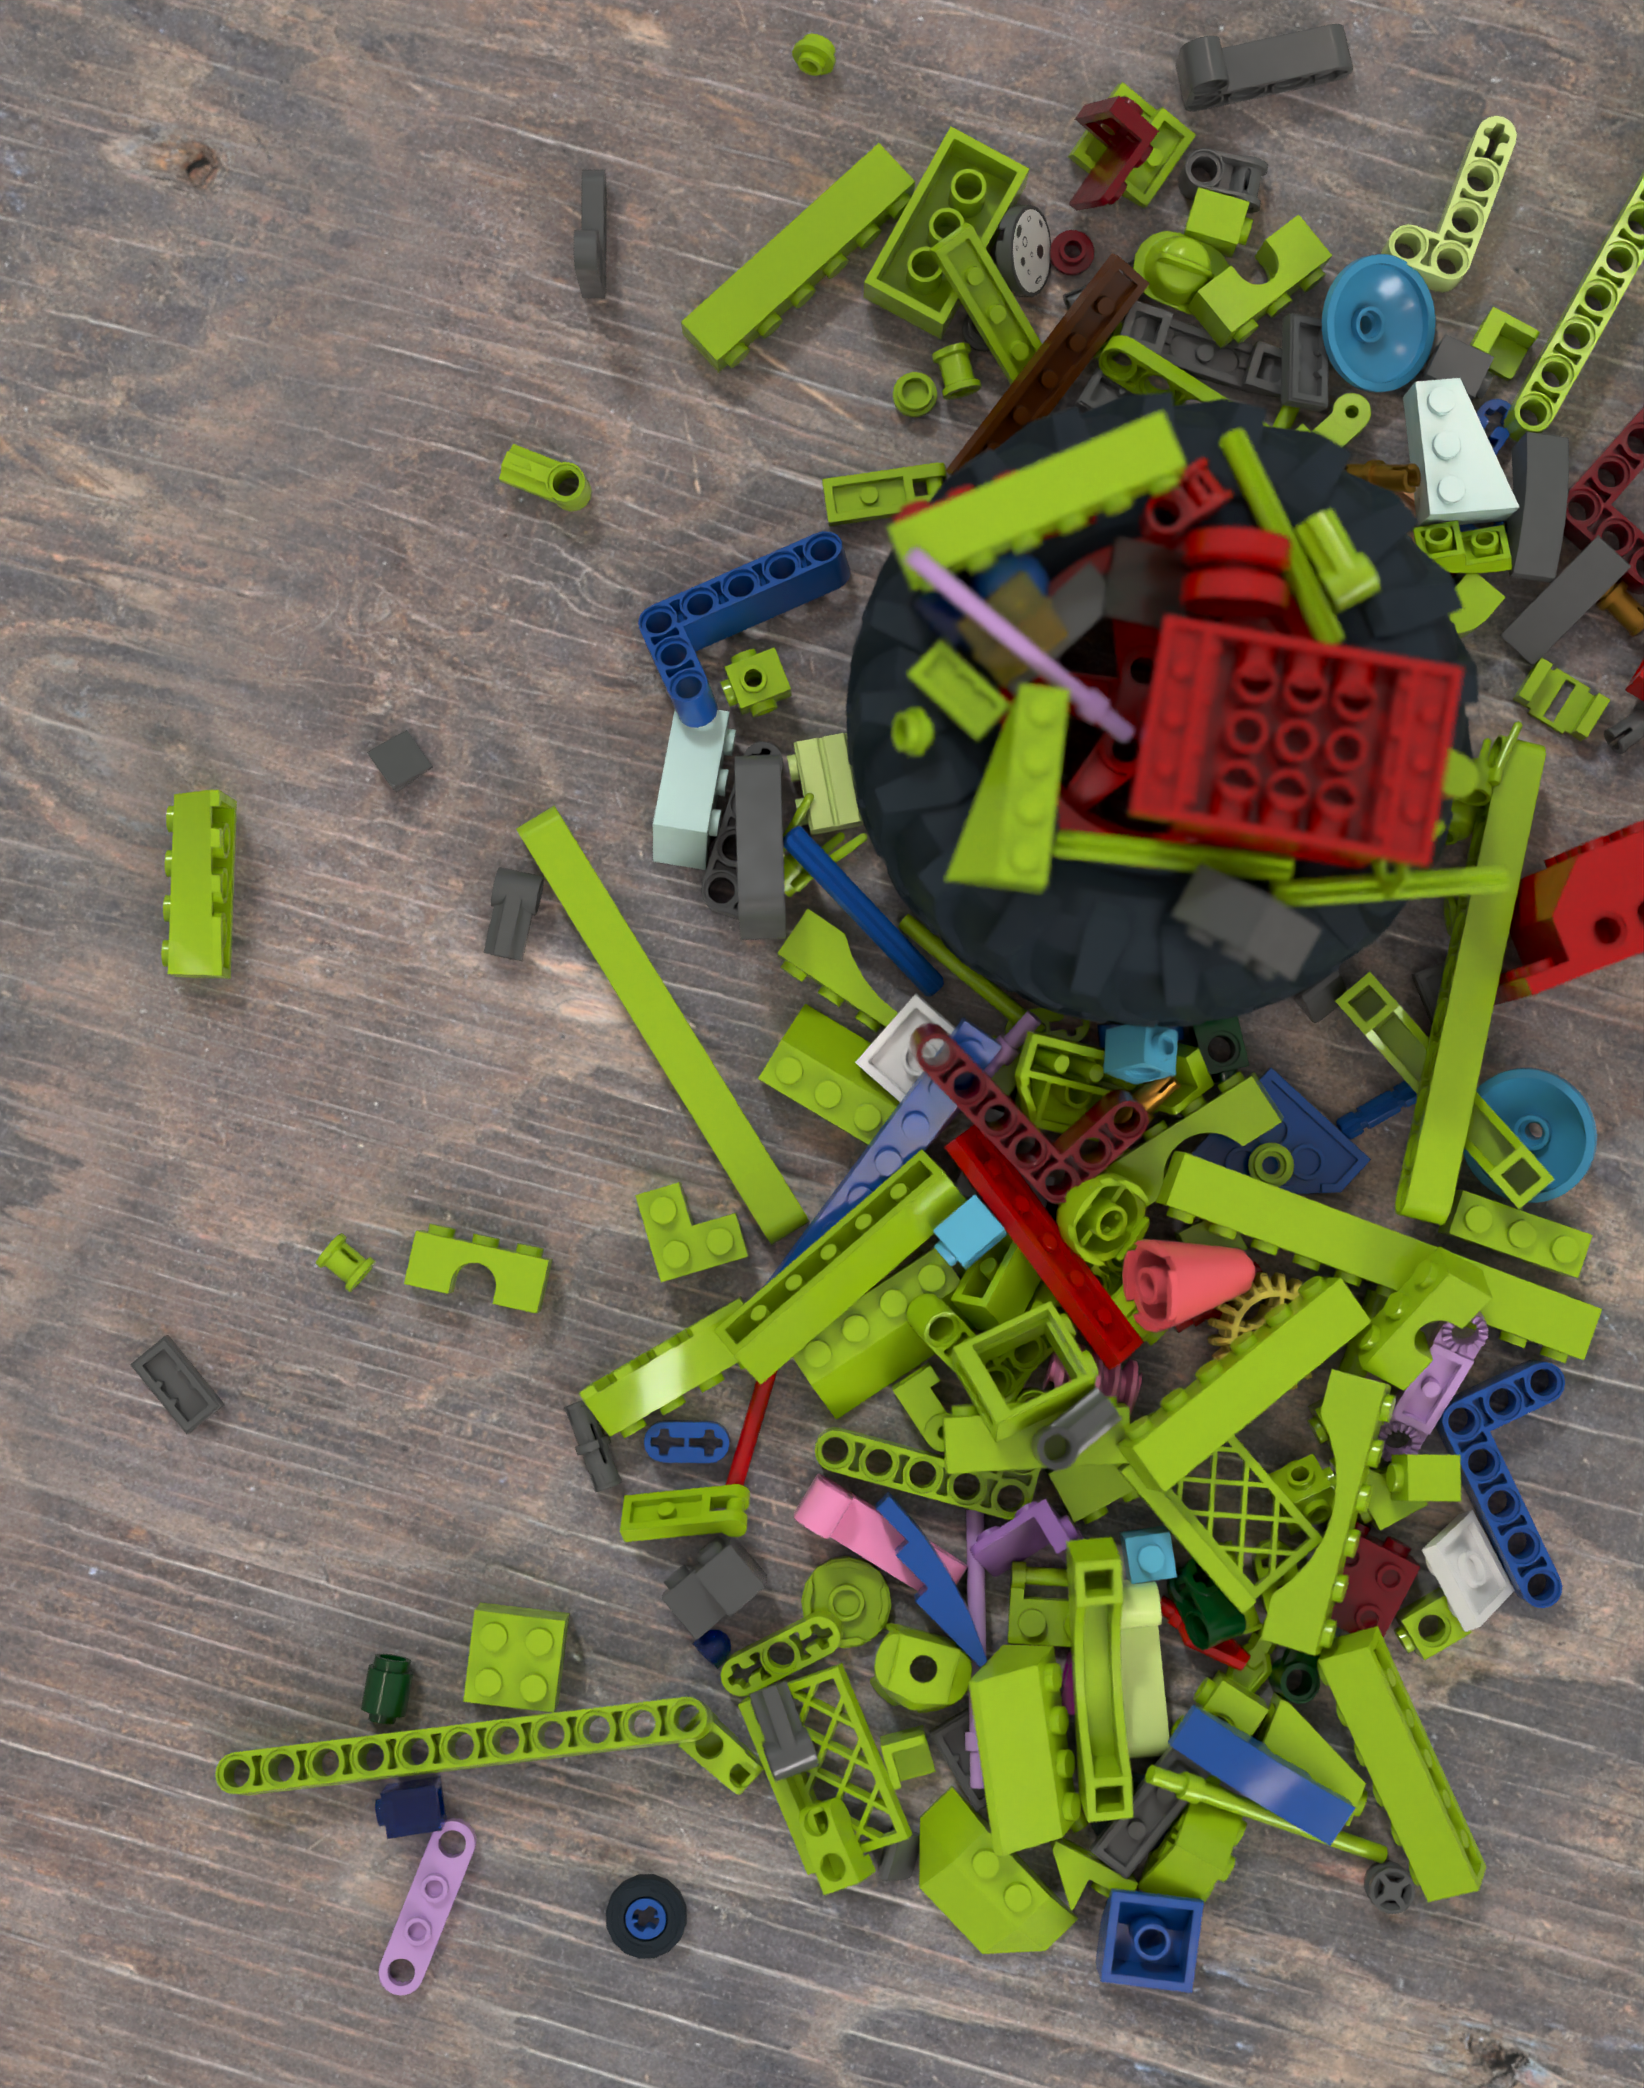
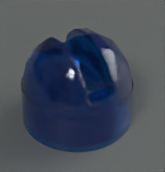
[692,1629,731,1669]

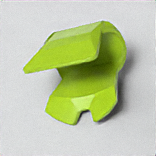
[870,1623,972,1713]

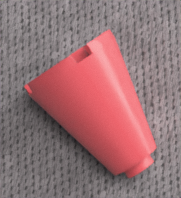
[1122,1239,1255,1332]

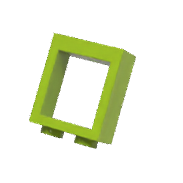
[952,1301,1099,1442]

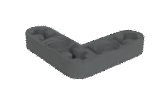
[574,169,607,298]

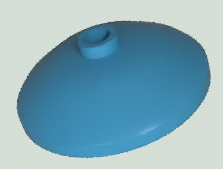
[1322,254,1436,392]
[1463,1068,1597,1203]

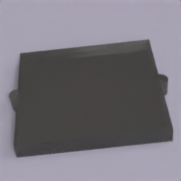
[1101,536,1193,630]

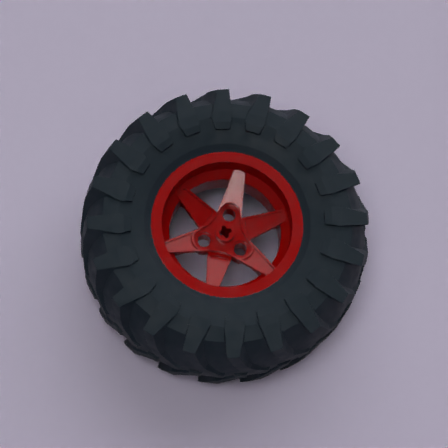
[846,393,1479,1027]

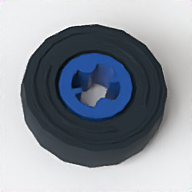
[606,1874,687,1959]

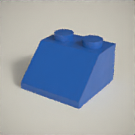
[1095,1888,1204,1993]

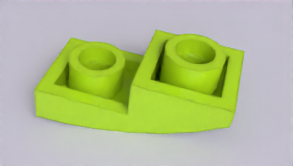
[1413,520,1512,573]

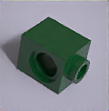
[1188,1016,1249,1083]

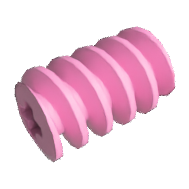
[1042,1344,1142,1416]

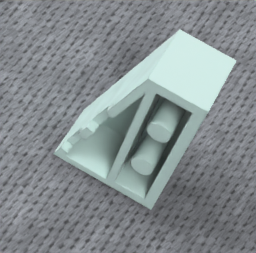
[1403,378,1520,527]
[653,710,736,870]

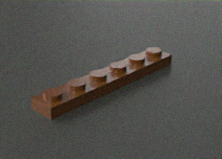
[945,253,1150,476]

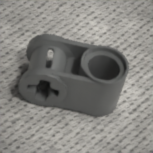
[1178,148,1268,213]

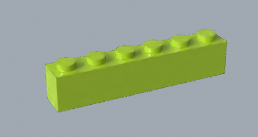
[681,143,915,373]
[887,410,1186,592]
[714,1149,967,1384]
[1116,1275,1372,1493]
[1317,1626,1487,1902]

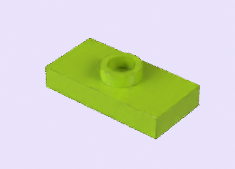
[907,639,1012,743]

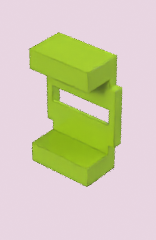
[1513,658,1610,741]

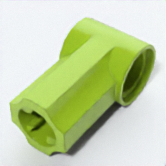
[499,444,592,512]
[1294,508,1380,614]

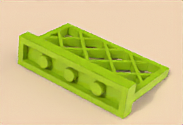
[1117,1435,1323,1614]
[738,1663,912,1875]

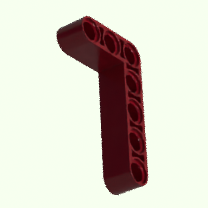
[1563,405,1644,594]
[909,1023,1149,1204]

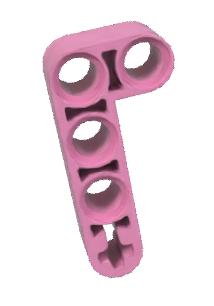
[794,1473,968,1591]

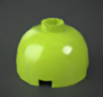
[1056,1171,1150,1266]

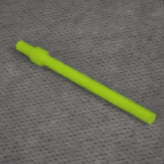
[1146,1765,1388,1864]

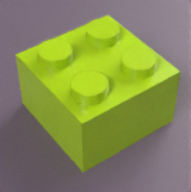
[463,1602,570,1713]

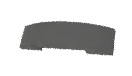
[1120,301,1282,398]

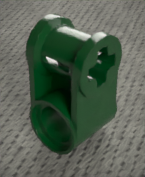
[1166,1558,1246,1650]

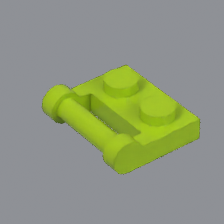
[1007,1561,1071,1647]

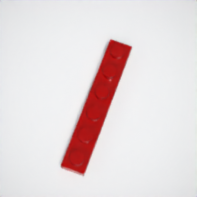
[944,1124,1144,1370]

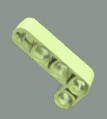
[1381,116,1517,293]
[1120,1580,1170,1759]

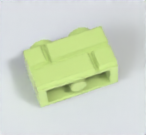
[787,733,863,835]

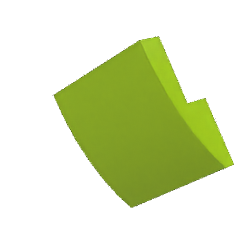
[1068,82,1196,208]

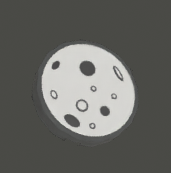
[996,205,1051,298]

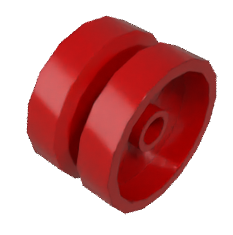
[1180,527,1293,619]

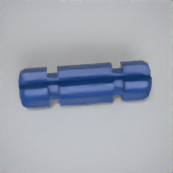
[1336,1081,1417,1140]

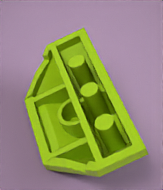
[1015,1031,1159,1142]
[919,1786,1078,1954]

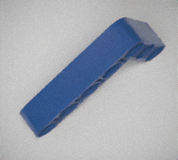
[638,531,851,728]
[1435,1359,1565,1608]

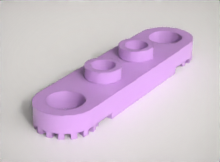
[1378,1311,1488,1462]
[378,1817,477,1995]

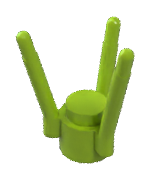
[1457,721,1522,806]
[783,793,868,897]

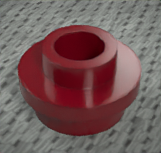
[1050,230,1094,276]

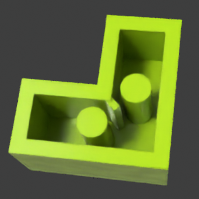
[635,1182,749,1282]
[1137,1779,1247,1903]

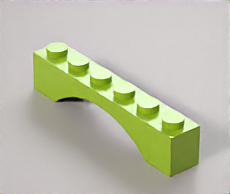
[777,909,1021,1107]
[1335,971,1555,1210]
[1261,1369,1396,1656]
[1066,1537,1134,1822]

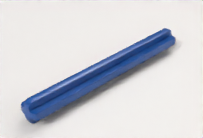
[783,826,944,997]

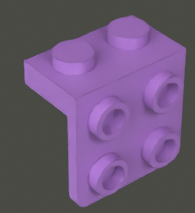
[970,1499,1085,1577]

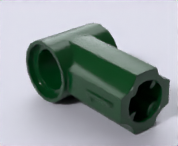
[1269,1627,1343,1704]

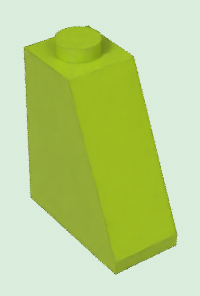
[1256,1692,1368,1827]

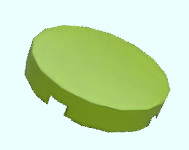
[801,1556,891,1648]

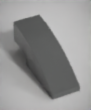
[1507,431,1569,583]

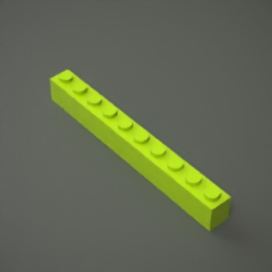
[1156,1151,1602,1364]

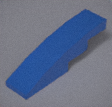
[876,1491,987,1667]
[1168,1704,1355,1845]

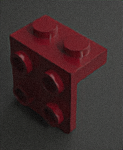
[1069,96,1159,211]
[1324,1517,1420,1638]

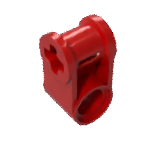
[1139,457,1234,545]

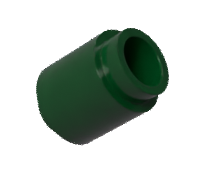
[361,1654,414,1724]

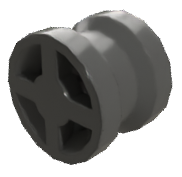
[1364,1860,1415,1914]

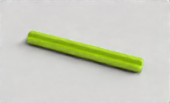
[1219,428,1344,645]
[1052,829,1294,881]
[1270,866,1510,907]

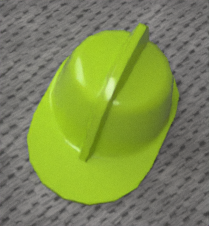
[1133,231,1230,315]

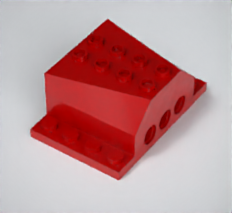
[1129,615,1463,869]
[1494,820,1644,1005]

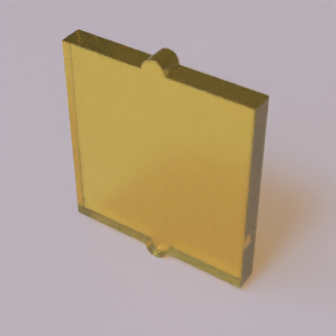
[956,570,1069,687]

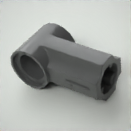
[484,867,544,961]
[1031,1387,1122,1470]
[749,1681,819,1782]

